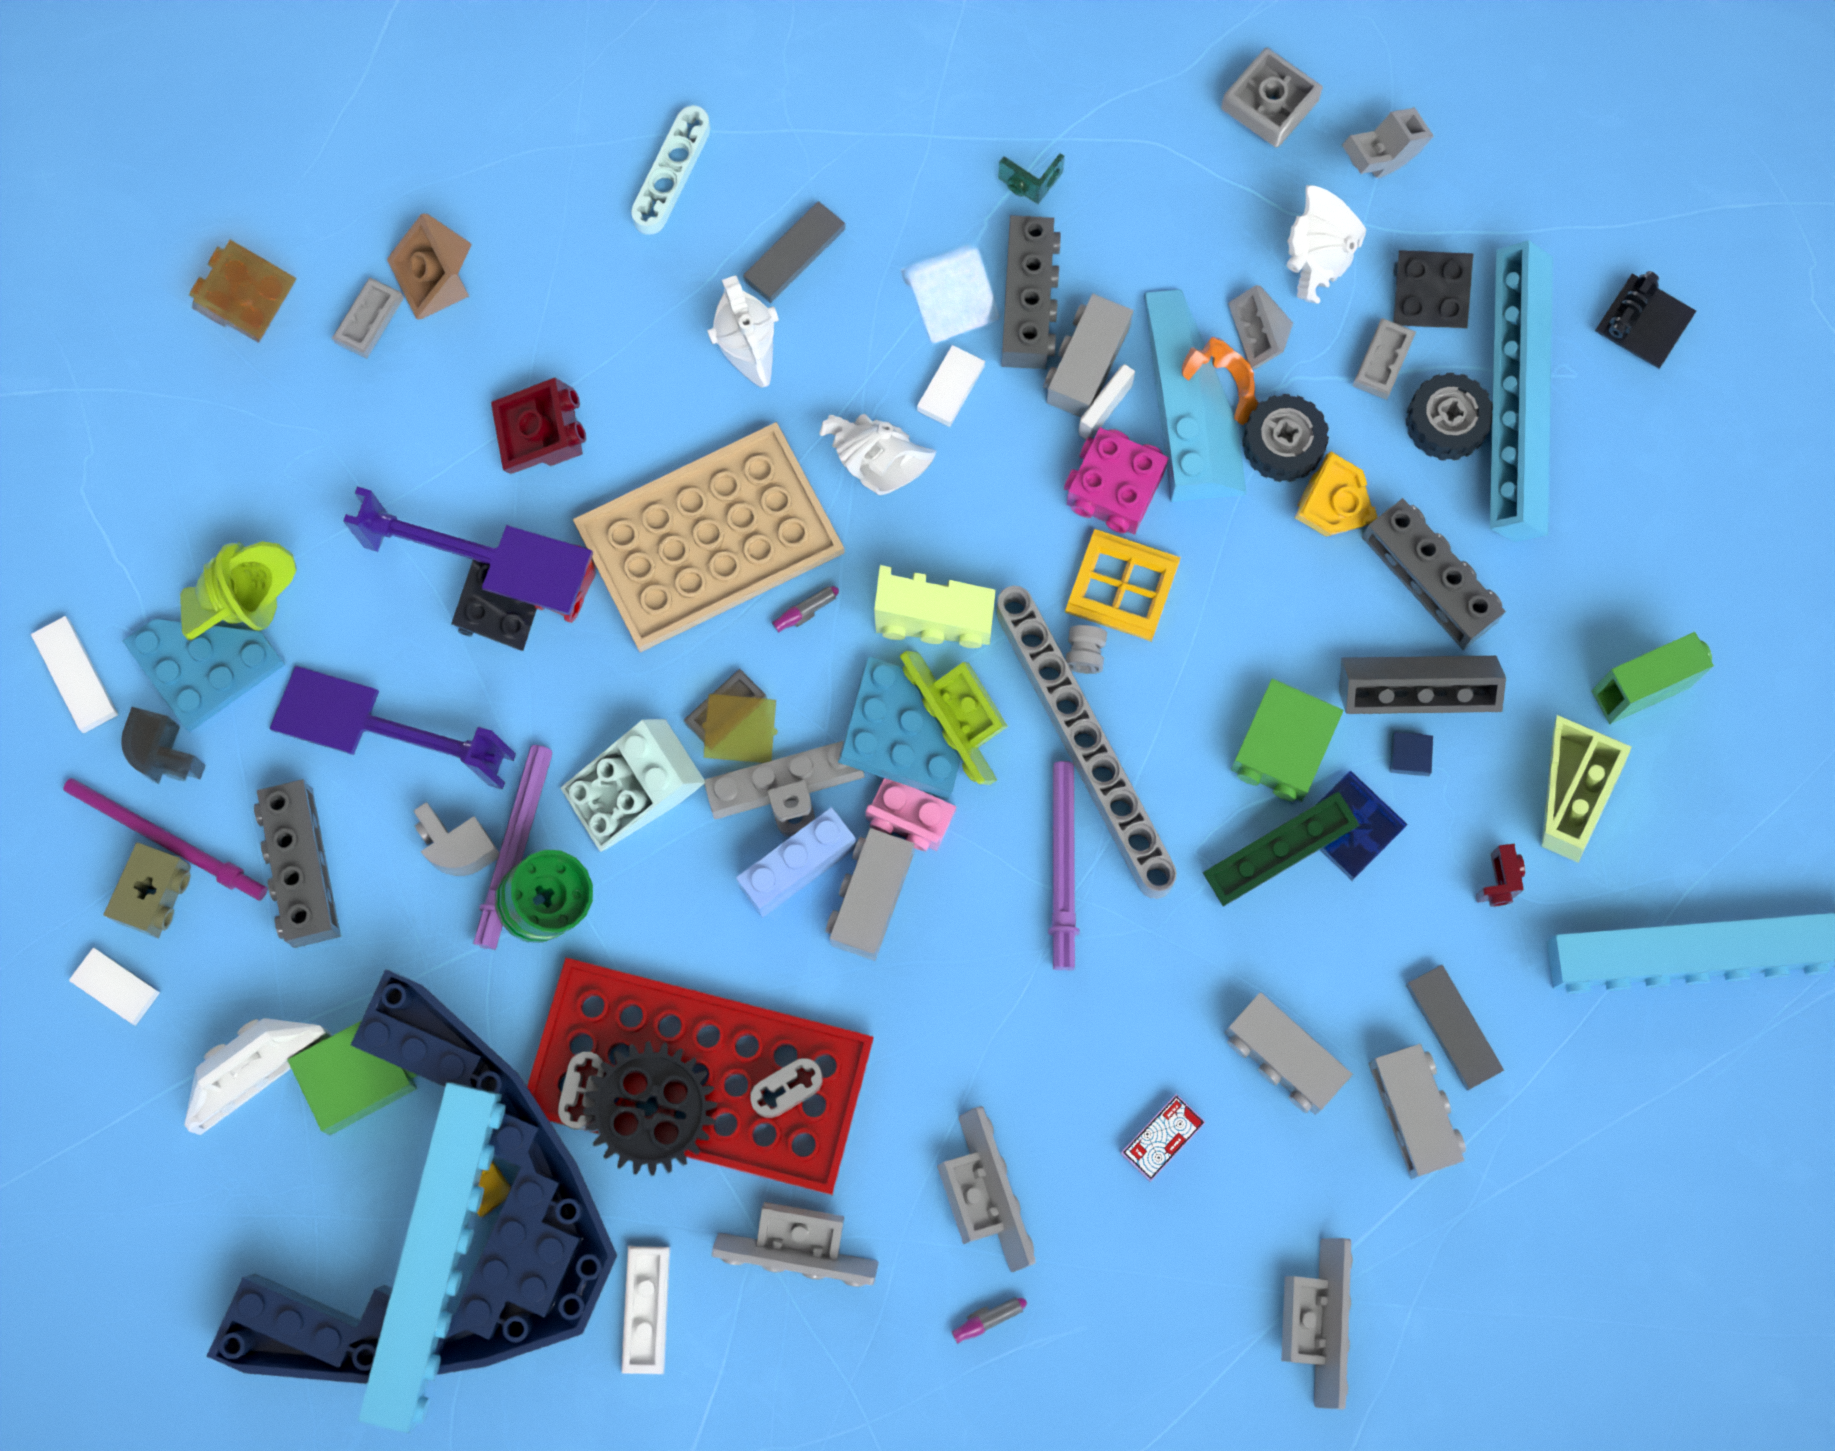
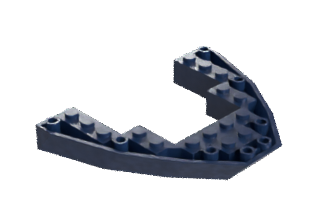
[206,969,618,1384]

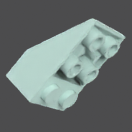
[561,719,706,852]

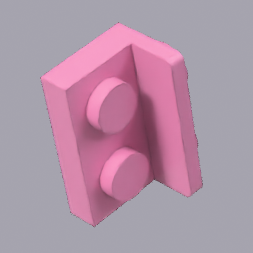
[865,778,956,852]

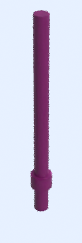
[63,778,268,901]

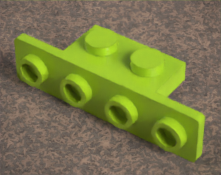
[900,651,1009,785]

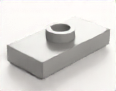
[332,277,404,359]
[1352,318,1416,400]

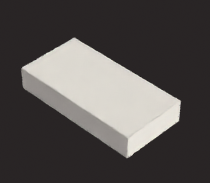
[917,345,985,427]
[1078,364,1135,439]
[69,948,160,1026]

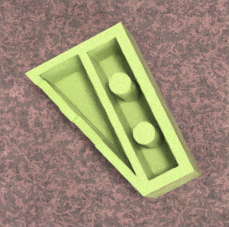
[874,565,996,648]
[1541,715,1632,863]

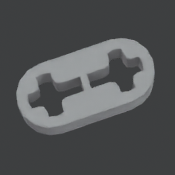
[558,1052,606,1130]
[750,1058,823,1118]

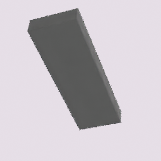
[743,201,846,303]
[1406,965,1505,1091]

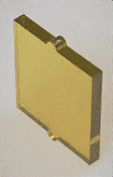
[702,694,778,763]

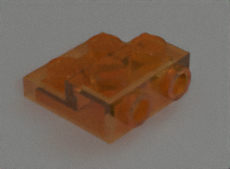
[189,240,297,343]

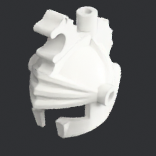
[1286,185,1367,304]
[707,275,779,388]
[819,414,937,495]

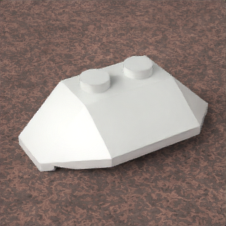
[184,1018,332,1135]

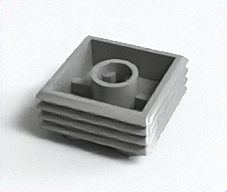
[1221,48,1323,147]

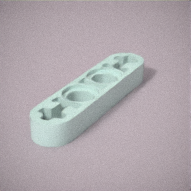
[631,106,711,235]

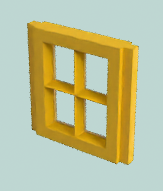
[1065,529,1181,642]

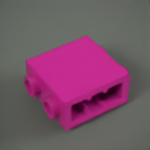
[1064,427,1169,535]

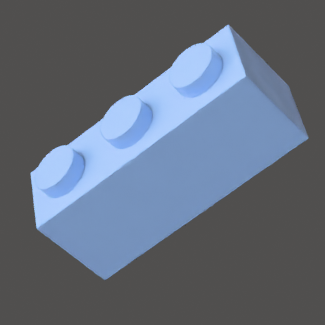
[736,807,856,918]

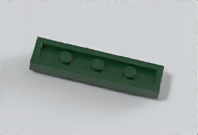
[1202,791,1360,907]

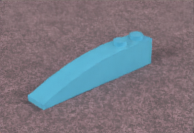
[1144,289,1247,502]

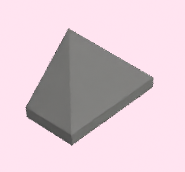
[1228,285,1293,369]

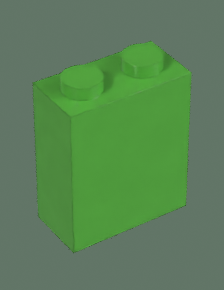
[1591,632,1714,725]
[1231,679,1344,802]
[287,1020,418,1135]

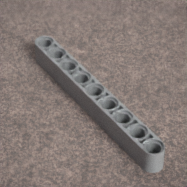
[997,586,1177,899]

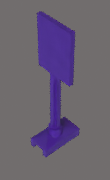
[343,486,593,616]
[269,666,516,790]

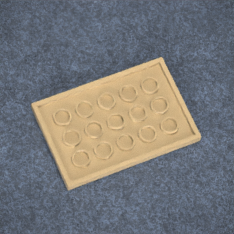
[573,422,845,653]

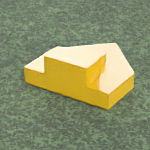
[1294,452,1378,537]

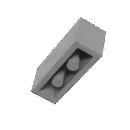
[1043,293,1134,417]
[825,828,915,961]
[1224,992,1353,1115]
[1368,1044,1466,1179]

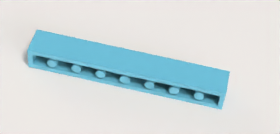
[1490,240,1553,542]
[1546,913,1835,994]
[358,1083,505,1433]

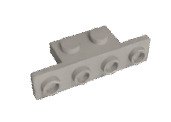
[937,1106,1036,1272]
[711,1202,879,1287]
[1281,1238,1353,1410]

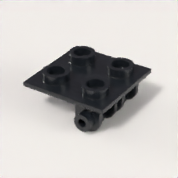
[1393,250,1474,329]
[1595,271,1696,369]
[451,560,537,651]

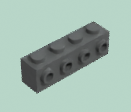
[1002,215,1061,369]
[1362,498,1506,650]
[1339,655,1506,714]
[254,779,341,948]

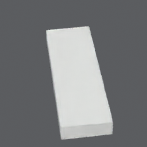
[31,616,118,733]
[621,1246,670,1374]

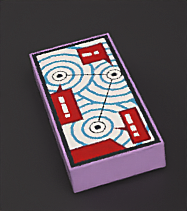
[1120,1094,1206,1182]

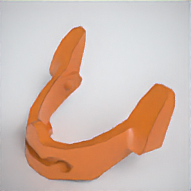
[1181,337,1259,425]

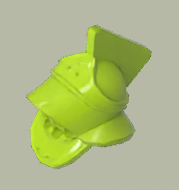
[180,541,297,640]

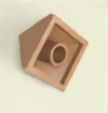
[387,214,472,319]

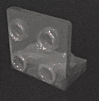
[900,245,999,343]

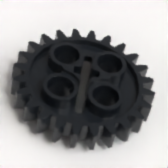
[583,1041,717,1176]

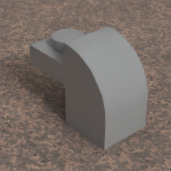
[1342,108,1434,179]
[414,802,499,876]

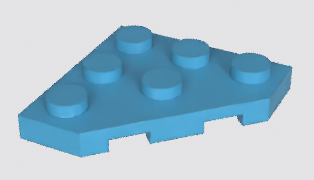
[122,619,285,733]
[838,656,961,799]

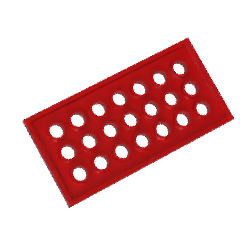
[527,957,874,1196]

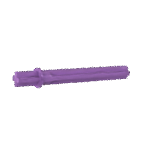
[473,745,552,950]
[1048,761,1080,971]

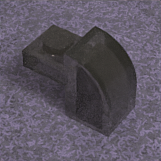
[121,707,206,784]

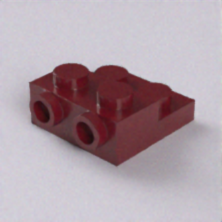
[491,377,587,474]

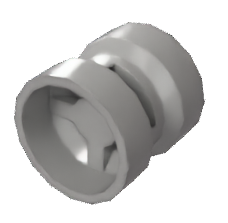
[1066,625,1107,674]

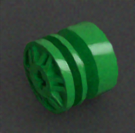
[495,850,593,943]

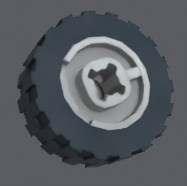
[1405,373,1493,461]
[1242,394,1329,482]

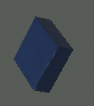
[1390,732,1433,776]

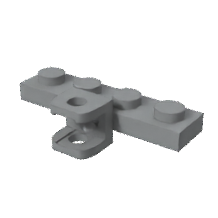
[705,741,865,837]

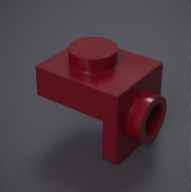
[1476,843,1525,907]

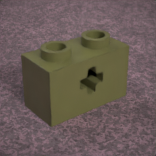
[103,842,191,939]

